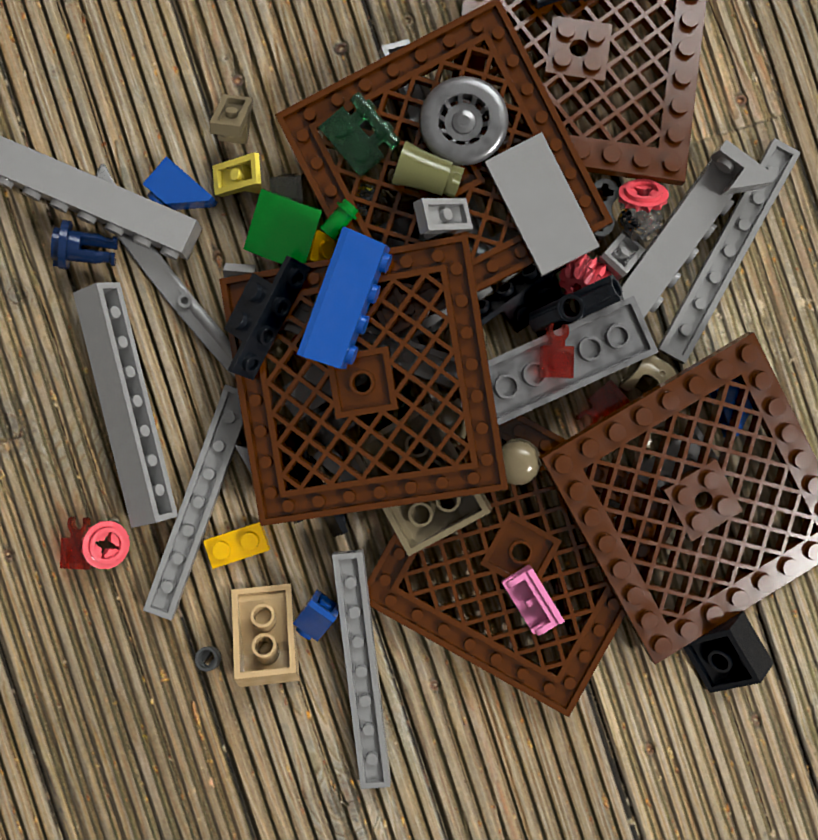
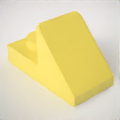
[212,152,262,197]

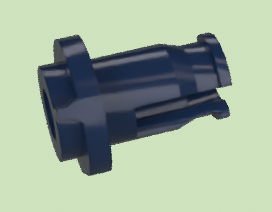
[51,220,118,270]

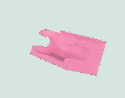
[501,564,565,636]

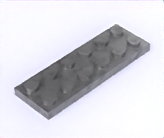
[488,296,659,425]

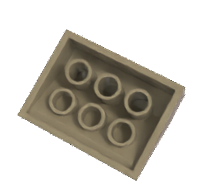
[348,402,492,557]

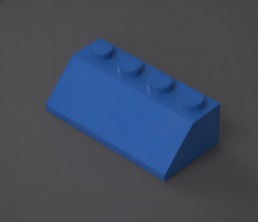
[296,226,392,369]

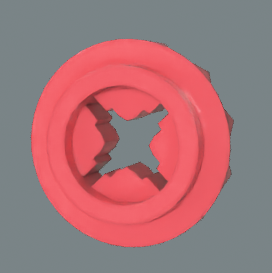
[618,179,669,213]
[81,521,130,569]

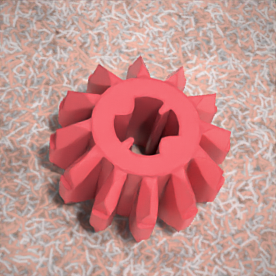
[559,254,612,301]

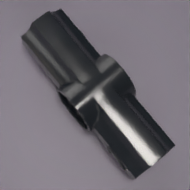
[528,274,624,337]

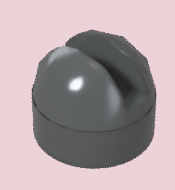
[195,646,222,672]

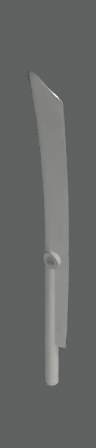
[96,164,278,403]

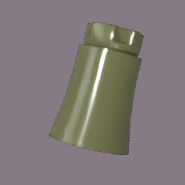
[392,141,465,198]

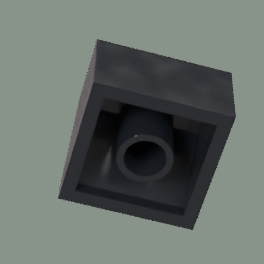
[683,611,774,693]

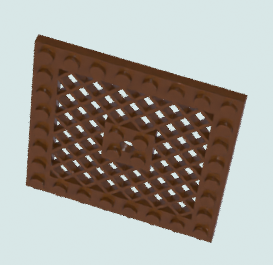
[275,0,613,338]
[452,0,707,186]
[219,234,508,526]
[538,332,818,665]
[367,415,677,717]

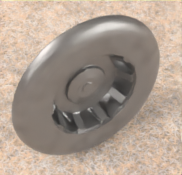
[419,76,509,166]

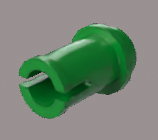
[320,198,359,241]

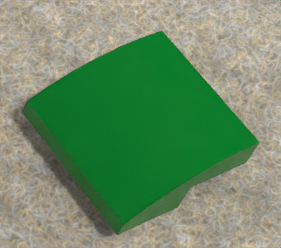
[243,188,322,264]

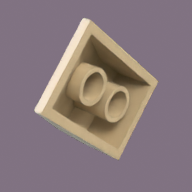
[231,583,300,687]

